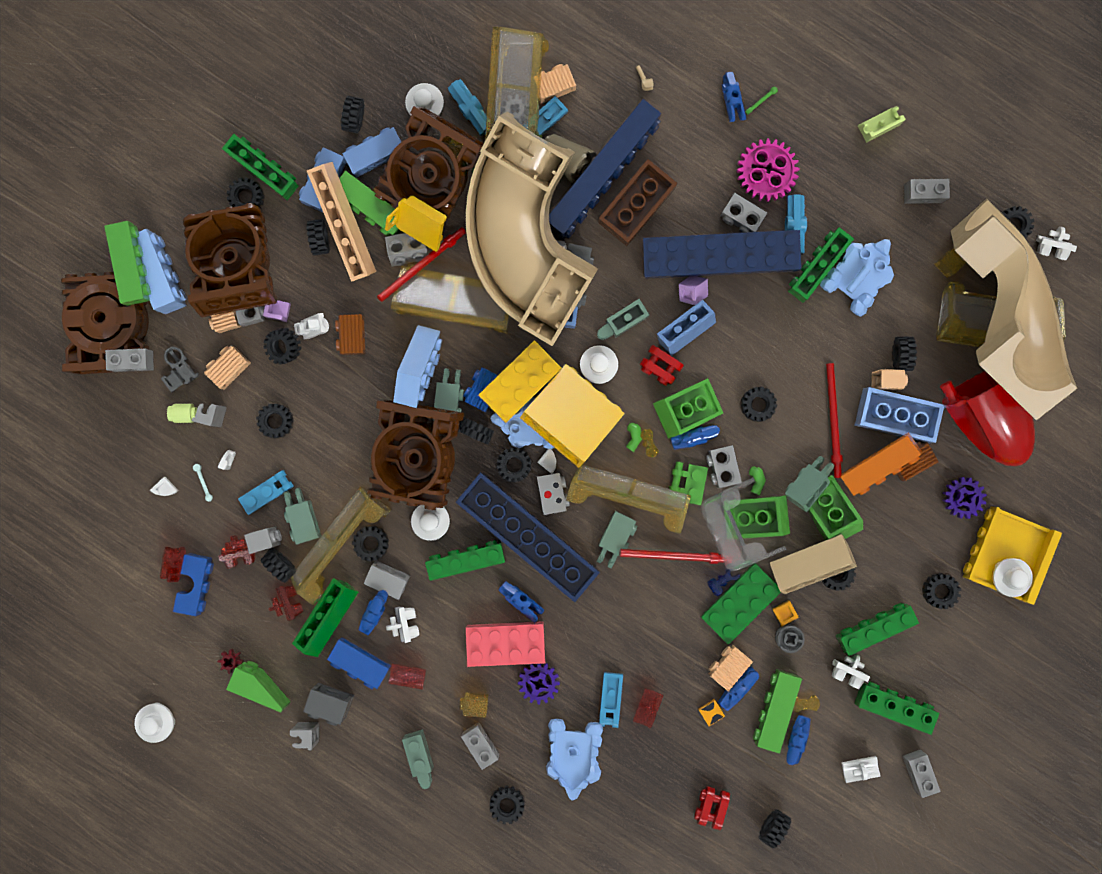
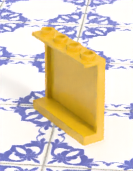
[520,364,625,468]
[963,506,1062,605]

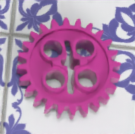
[736,138,800,202]

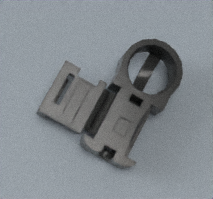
[161,347,199,393]

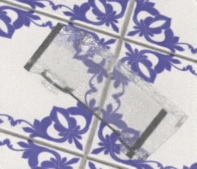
[701,478,786,571]

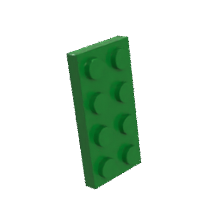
[700,563,781,645]

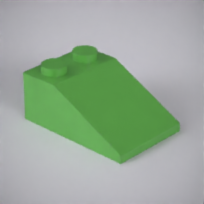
[653,379,723,438]
[808,475,863,541]
[724,495,790,539]
[226,661,291,712]

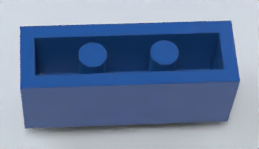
[327,637,391,689]

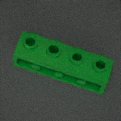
[222,134,299,201]
[788,227,854,303]
[425,540,506,581]
[292,578,359,657]
[835,603,919,656]
[854,681,940,735]

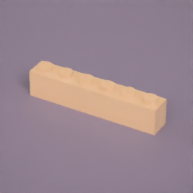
[307,162,376,282]

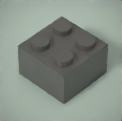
[303,683,354,726]

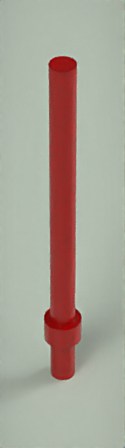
[377,227,466,302]
[826,363,843,478]
[619,549,733,564]

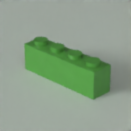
[339,171,401,237]
[104,221,151,306]
[753,669,802,754]

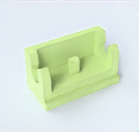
[858,106,906,143]

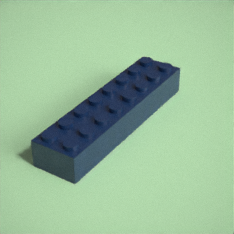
[549,99,661,241]
[643,230,801,279]
[456,472,600,602]

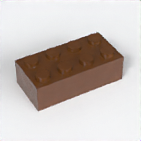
[598,159,678,246]

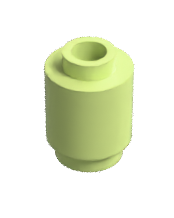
[167,403,197,423]

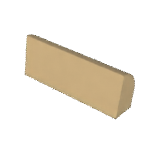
[770,534,857,594]

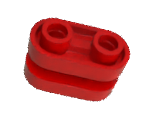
[639,345,684,386]
[694,786,730,830]

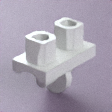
[1036,226,1077,260]
[294,313,329,339]
[386,607,419,643]
[832,654,870,689]
[841,756,880,783]

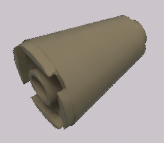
[545,134,597,184]

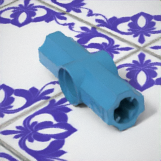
[448,79,494,136]
[785,195,807,254]

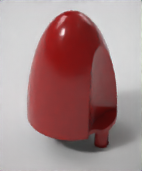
[940,371,1035,467]

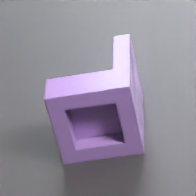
[679,276,708,305]
[263,300,291,322]

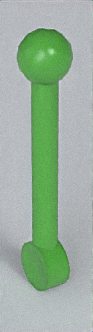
[745,87,778,115]

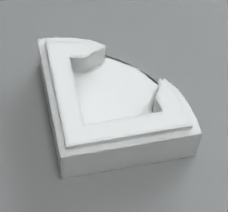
[537,449,556,474]
[218,450,236,470]
[150,477,179,496]

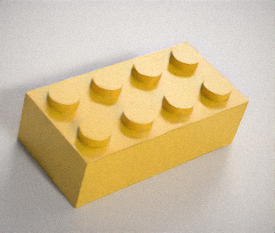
[478,340,562,424]

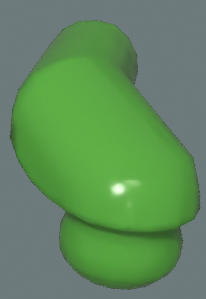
[626,423,643,452]
[749,466,766,495]

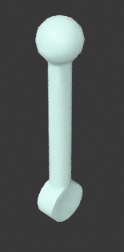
[193,464,213,502]

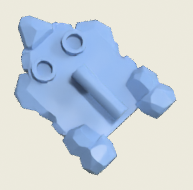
[820,239,894,317]
[490,397,555,449]
[546,719,603,801]

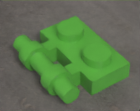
[669,462,708,505]

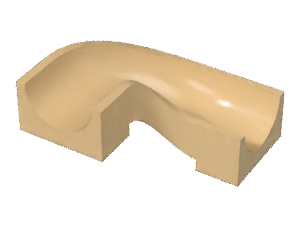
[466,112,598,346]
[951,199,1077,420]

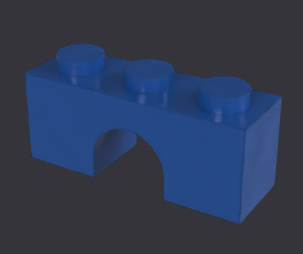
[173,553,214,616]

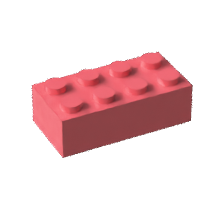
[466,621,545,667]

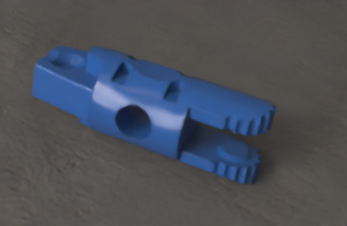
[722,72,746,122]
[671,425,720,450]
[499,581,544,623]
[359,590,388,635]
[718,667,760,711]
[786,715,811,765]

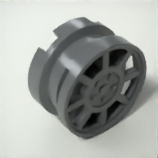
[775,624,805,653]

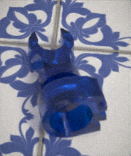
[707,567,741,596]

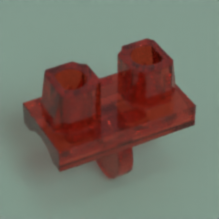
[218,535,256,568]
[160,547,186,582]
[269,585,304,621]
[388,663,426,690]
[633,688,664,728]

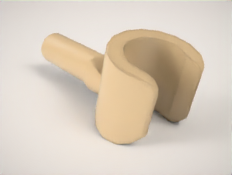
[636,65,653,91]

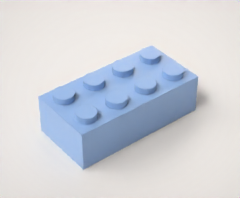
[137,229,187,314]
[393,325,442,408]
[854,387,944,443]

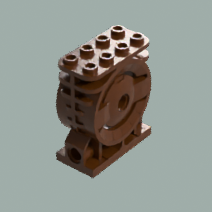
[373,106,484,228]
[183,203,277,317]
[61,272,149,375]
[367,400,464,510]

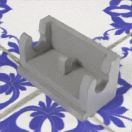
[192,404,227,427]
[364,560,410,600]
[290,722,319,750]

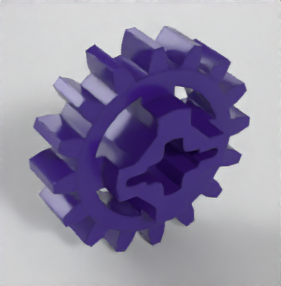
[943,477,987,519]
[518,662,560,705]

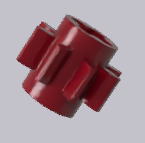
[217,648,244,674]

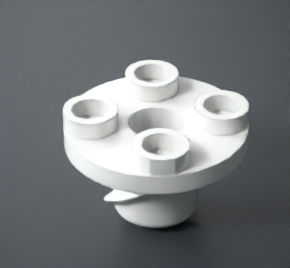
[405,83,444,116]
[580,345,618,384]
[411,505,450,540]
[993,558,1033,597]
[135,703,175,743]

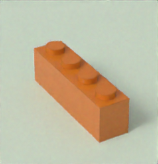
[841,432,922,496]

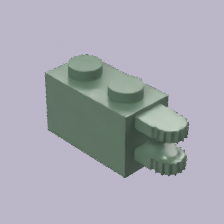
[597,299,649,340]
[433,368,464,421]
[785,456,834,512]
[284,487,322,545]
[596,511,638,568]
[402,729,434,790]

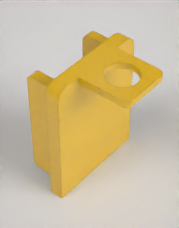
[385,196,447,252]

